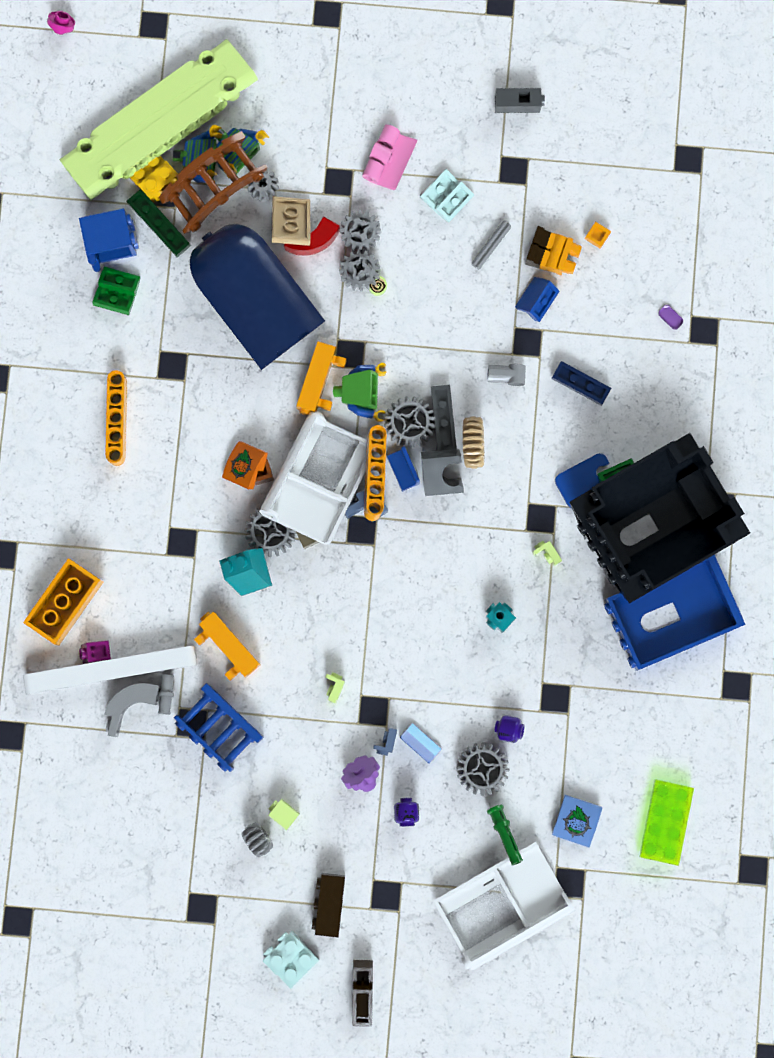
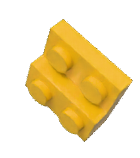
[130,156,179,202]

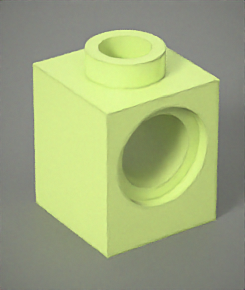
[268,799,300,830]

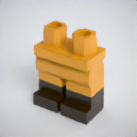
[525,226,582,275]

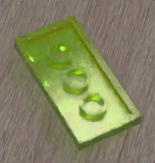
[639,779,694,866]

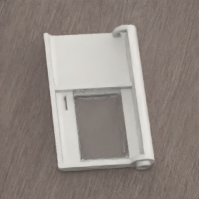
[259,411,375,545]
[433,842,575,971]

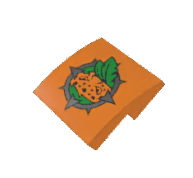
[222,441,268,490]

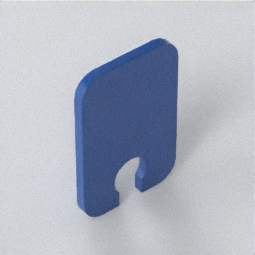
[555,453,610,508]

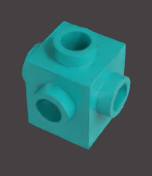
[485,602,516,633]

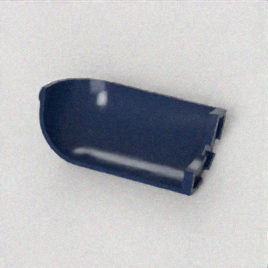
[190,224,325,370]

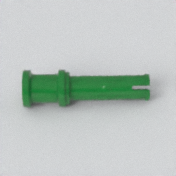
[487,804,523,866]

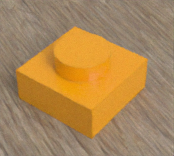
[585,221,611,249]

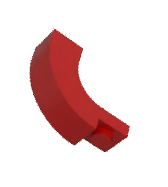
[271,216,340,256]

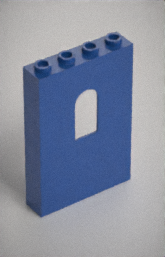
[604,555,746,671]

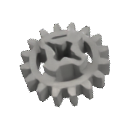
[340,210,381,252]
[339,250,381,292]

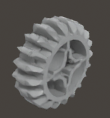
[384,396,436,448]
[244,509,297,557]
[456,742,510,796]

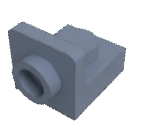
[373,728,397,756]

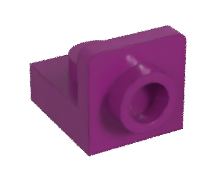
[79,641,111,664]

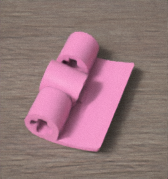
[362,125,418,190]

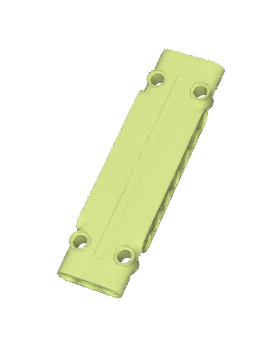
[59,39,258,201]

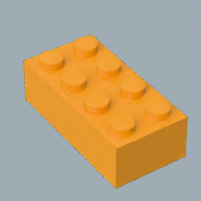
[23,558,104,646]

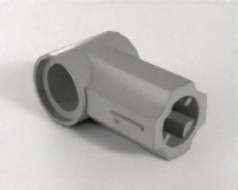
[488,364,526,386]

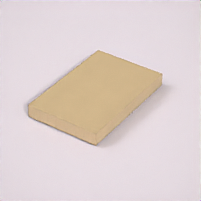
[272,196,310,246]

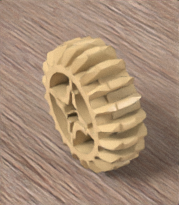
[463,416,485,469]

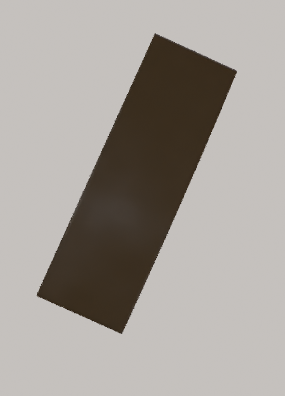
[352,960,373,1026]

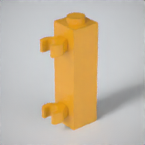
[296,341,347,416]
[194,611,261,681]

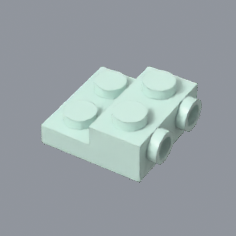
[263,931,319,989]

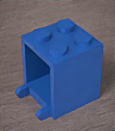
[79,208,139,272]

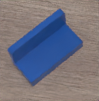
[515,277,560,322]
[387,446,420,492]

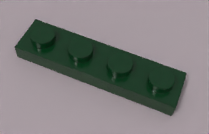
[126,189,191,258]

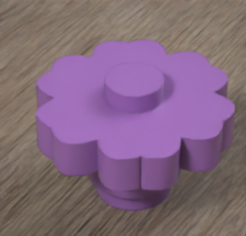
[341,755,380,792]

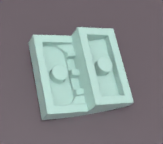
[420,169,474,222]

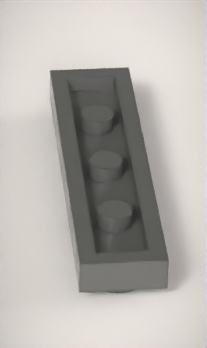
[431,385,457,451]

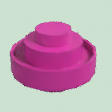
[47,11,76,35]

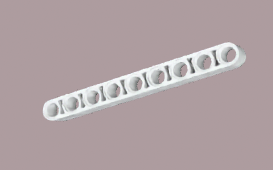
[23,646,197,695]

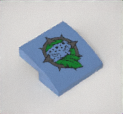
[552,795,602,848]

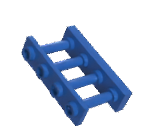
[174,683,264,772]

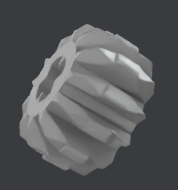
[247,169,279,202]
[241,822,273,857]

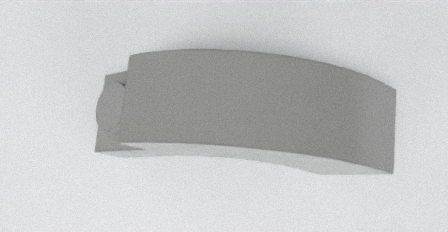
[104,683,161,737]

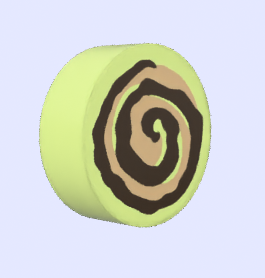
[369,276,387,296]

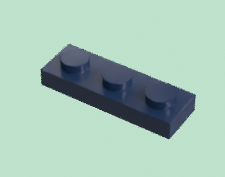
[551,361,611,406]

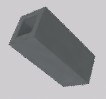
[495,88,545,113]

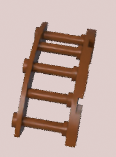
[159,131,268,234]

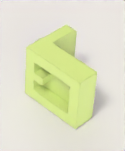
[532,541,562,566]
[325,672,345,704]

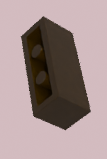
[312,873,346,938]

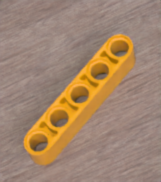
[105,370,127,466]
[364,425,387,521]

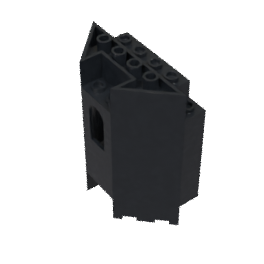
[569,433,751,604]

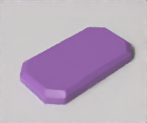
[659,305,683,330]

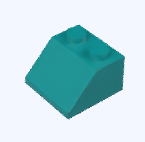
[219,548,272,596]

